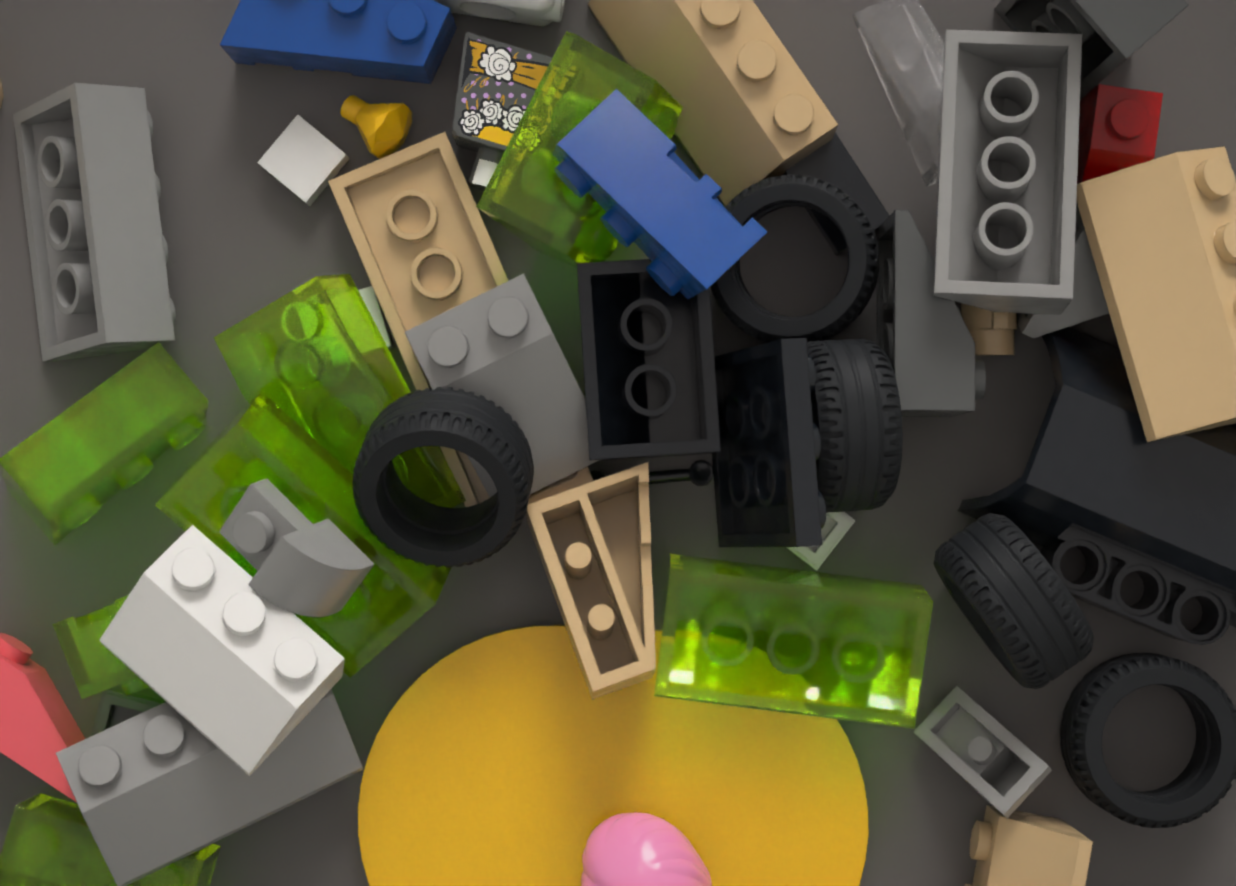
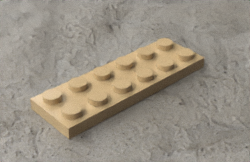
[328,132,594,507]

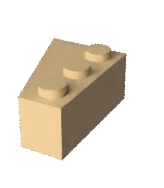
[526,462,656,700]

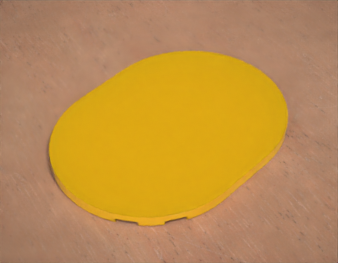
[358,625,869,886]

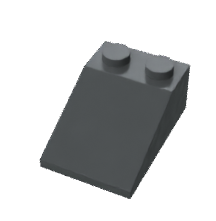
[876,210,986,417]

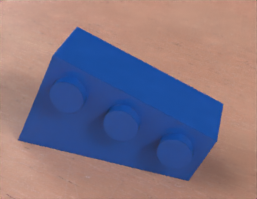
[220,0,457,84]
[553,89,767,299]

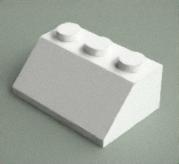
[99,525,345,776]

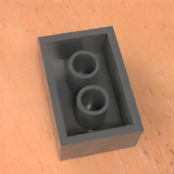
[994,0,1189,99]

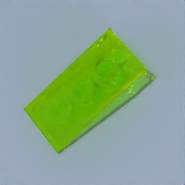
[213,274,466,555]

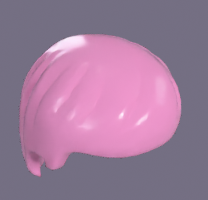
[581,812,712,886]

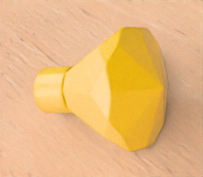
[340,95,412,159]

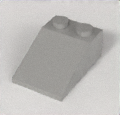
[405,273,600,497]

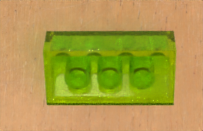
[155,391,452,678]
[654,554,933,729]

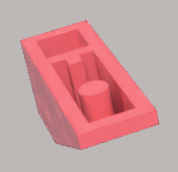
[0,633,85,803]

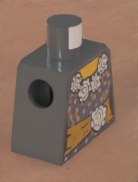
[452,32,585,196]

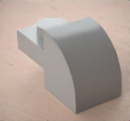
[219,478,374,617]

